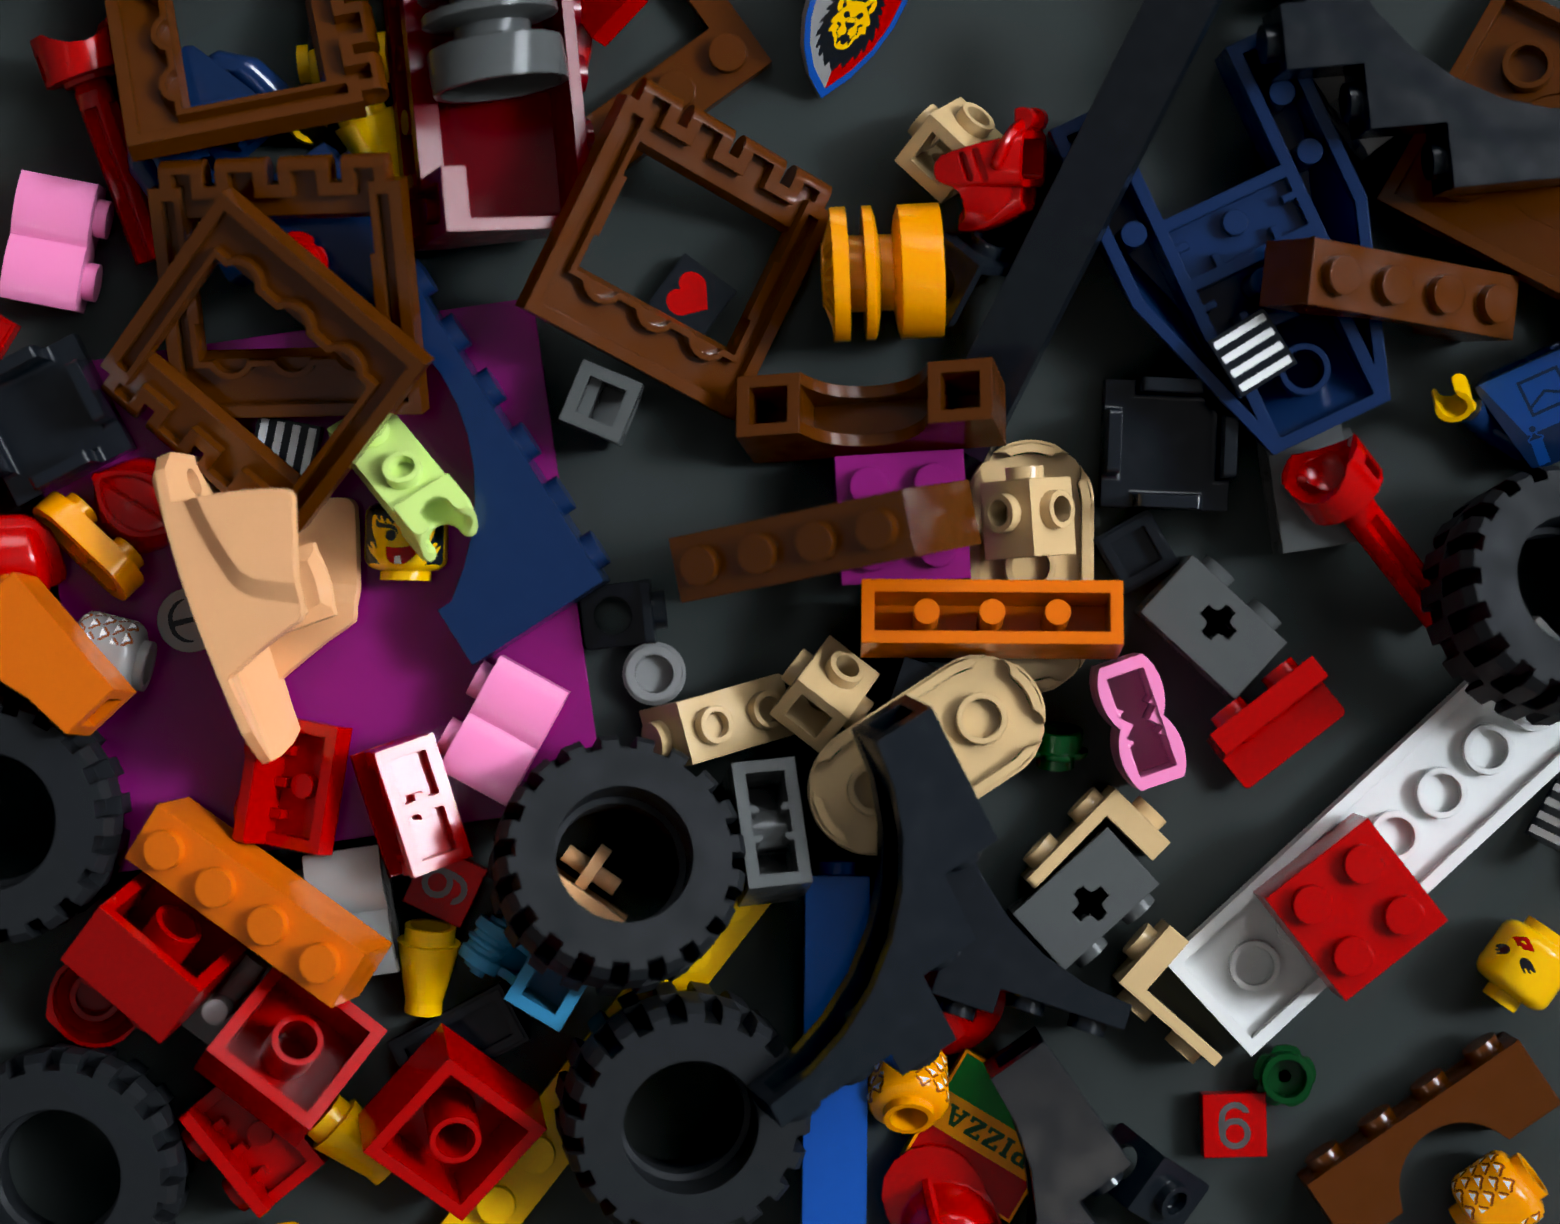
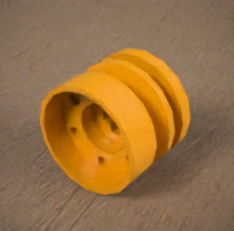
[820,202,946,343]

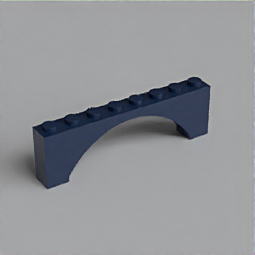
[195,142,611,665]

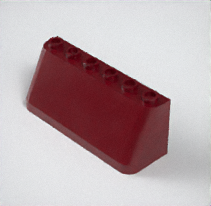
[383,0,594,251]

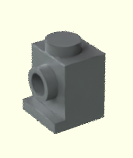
[558,359,646,447]

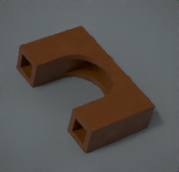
[668,479,981,603]

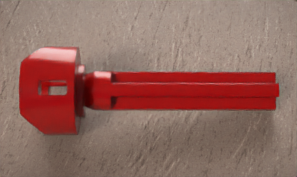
[30,17,156,266]
[1281,433,1433,628]

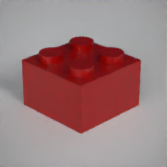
[1253,813,1448,1001]
[60,871,249,1044]
[193,966,388,1148]
[358,1023,547,1221]

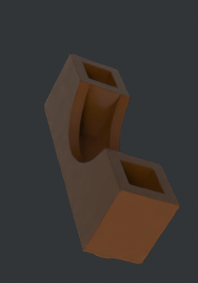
[1259,237,1520,342]
[736,357,1006,463]
[1296,1031,1560,1224]

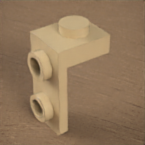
[639,674,794,767]
[1021,785,1171,889]
[1112,919,1223,1067]

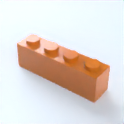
[860,579,1124,659]
[125,797,393,1008]

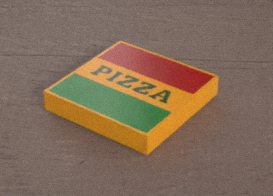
[900,1047,1028,1223]

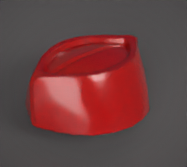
[90,457,170,553]
[45,964,135,1048]

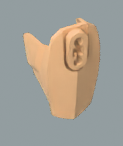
[152,452,361,764]

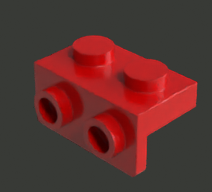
[1206,656,1345,789]
[232,718,353,856]
[179,1087,328,1218]

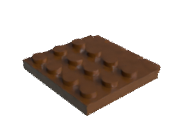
[1375,0,1560,301]

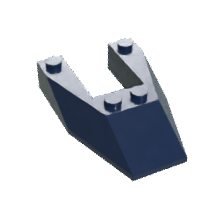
[1045,33,1391,456]

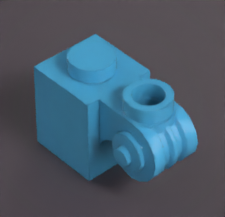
[458,913,587,1032]

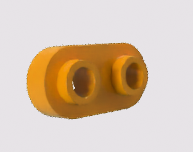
[32,491,145,601]

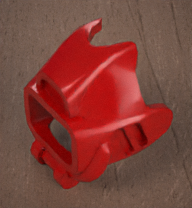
[934,107,1049,232]

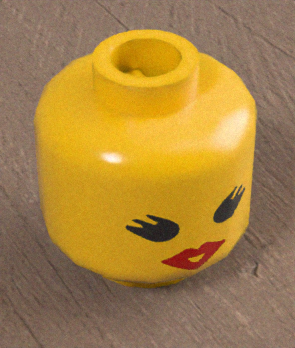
[1476,915,1560,1014]

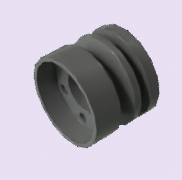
[417,0,569,104]

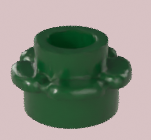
[1034,722,1088,772]
[1253,1044,1316,1107]

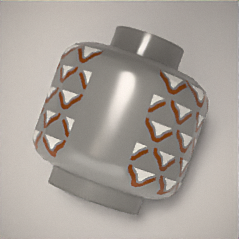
[77,611,157,692]

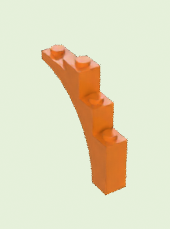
[0,572,136,736]

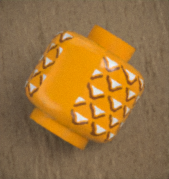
[867,1050,949,1134]
[1448,1150,1549,1224]

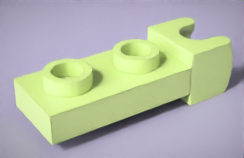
[327,415,478,562]

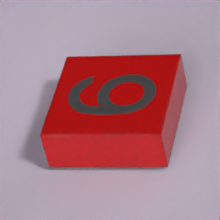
[402,859,488,928]
[1199,1090,1267,1158]

